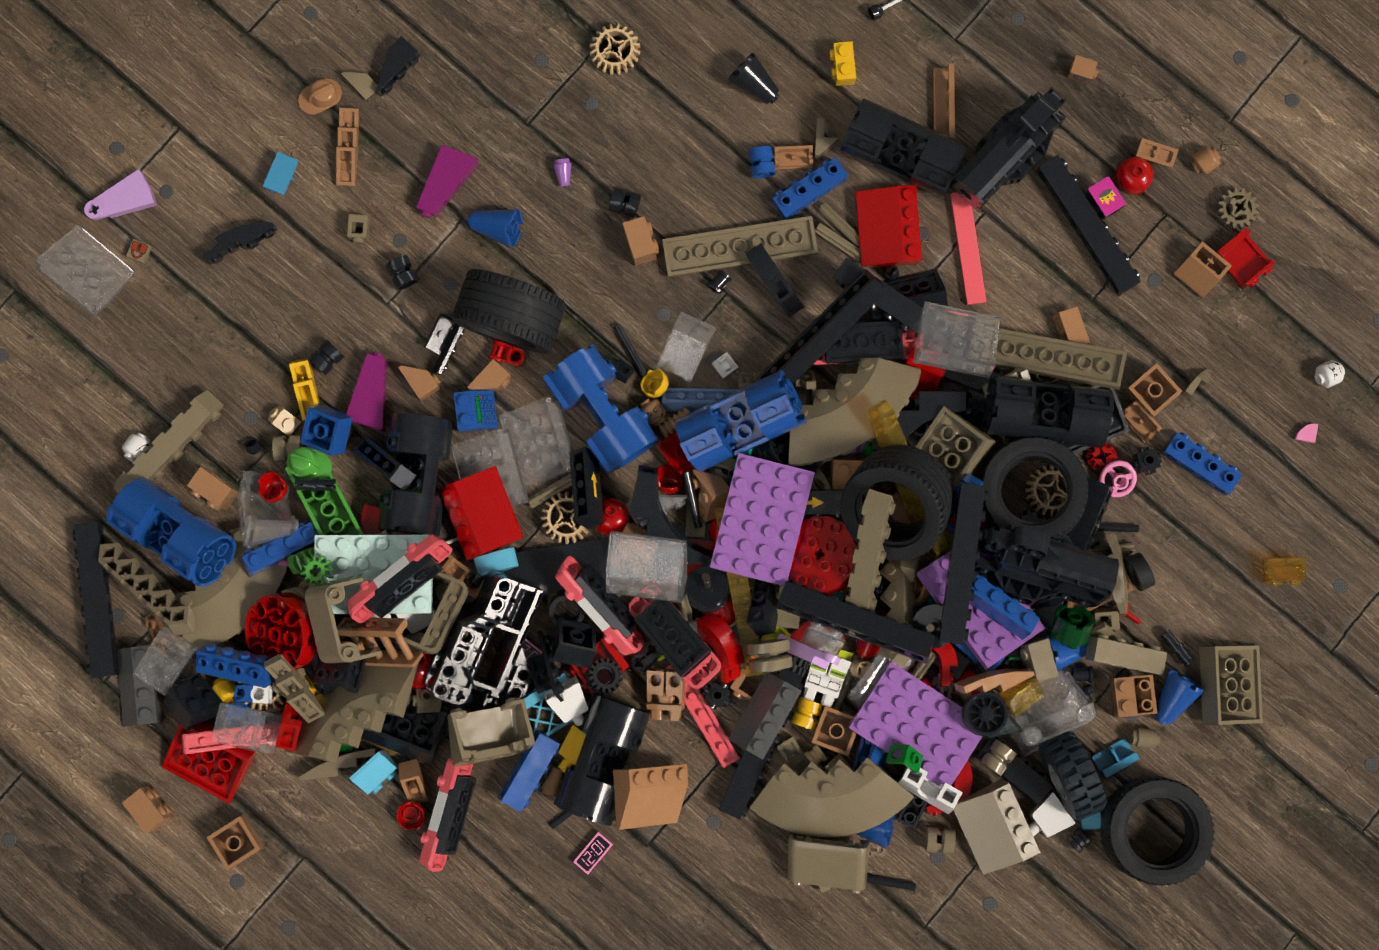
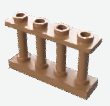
[337,617,424,667]

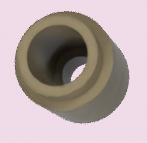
[1130,728,1160,749]

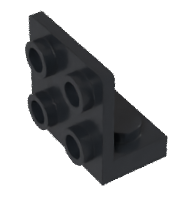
[313,658,367,693]

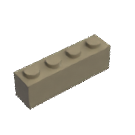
[1085,634,1167,675]

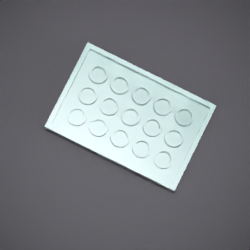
[314,535,433,614]

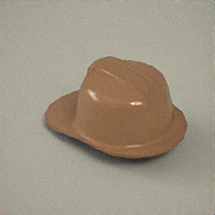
[298,78,342,115]

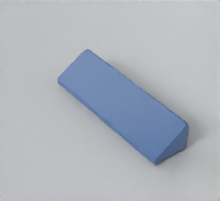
[662,388,738,412]

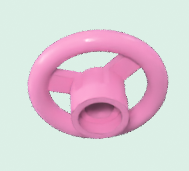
[1099,460,1137,497]

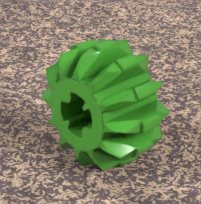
[287,547,314,574]
[300,554,335,586]

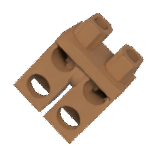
[647,668,686,721]

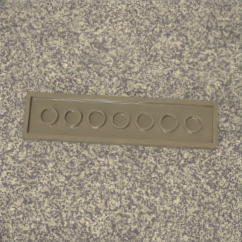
[662,216,818,277]
[967,324,1127,390]

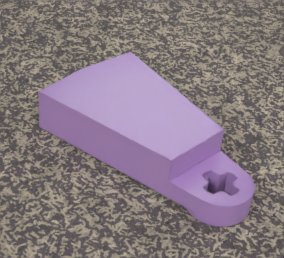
[84,169,157,220]
[778,634,841,669]

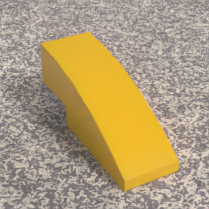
[289,358,320,421]

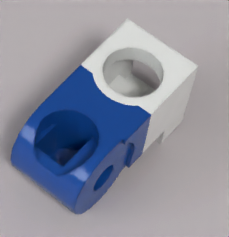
[234,685,273,704]

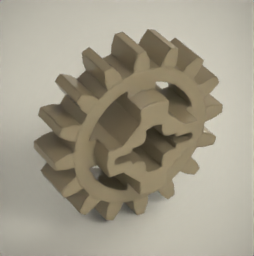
[1216,188,1259,230]

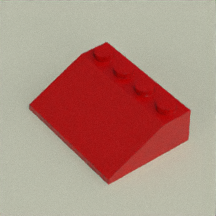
[855,185,922,267]
[439,466,524,561]
[162,721,258,804]

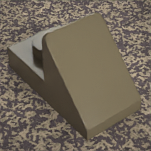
[814,118,839,160]

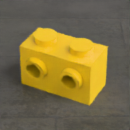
[830,41,856,86]

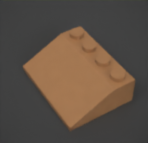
[613,764,688,830]

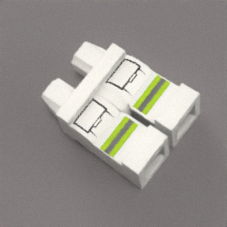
[803,650,851,707]

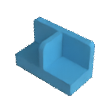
[263,152,299,195]
[1092,738,1140,778]

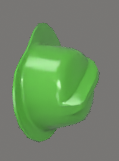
[286,447,332,479]

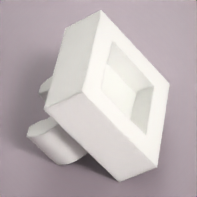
[712,352,738,379]

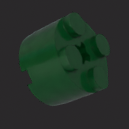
[1050,605,1095,649]

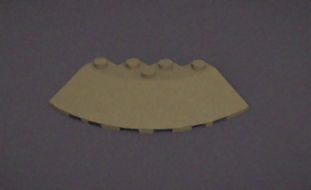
[788,358,921,466]
[177,527,293,656]
[284,664,418,763]
[750,758,914,837]

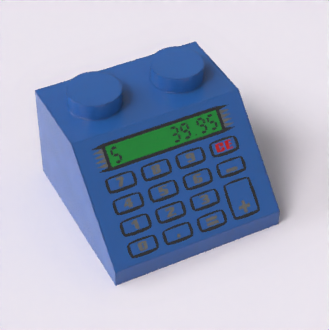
[454,391,498,433]

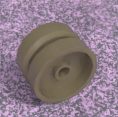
[746,638,793,672]

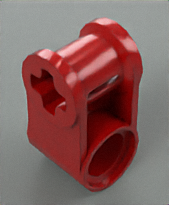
[487,340,526,367]

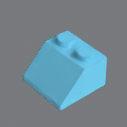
[349,750,398,794]

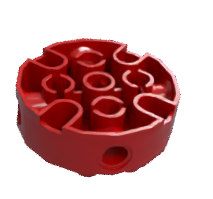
[789,516,858,596]
[245,592,317,670]

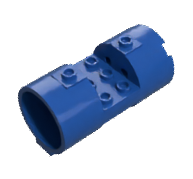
[543,344,659,475]
[675,370,806,472]
[106,478,236,587]

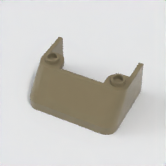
[389,572,468,654]
[305,574,381,663]

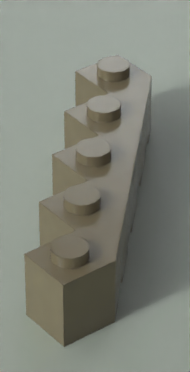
[113,390,224,494]
[845,489,896,611]
[98,543,196,635]
[880,560,915,668]

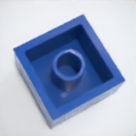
[300,405,353,456]

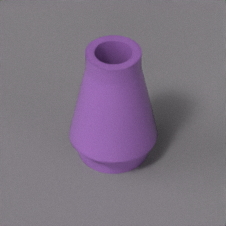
[553,158,572,187]

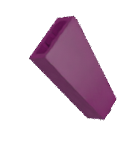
[416,145,479,218]
[346,352,388,432]

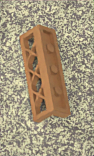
[933,64,955,139]

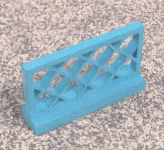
[523,670,587,736]

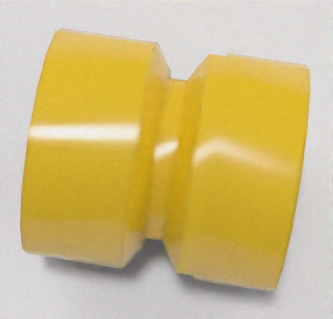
[791,697,823,731]

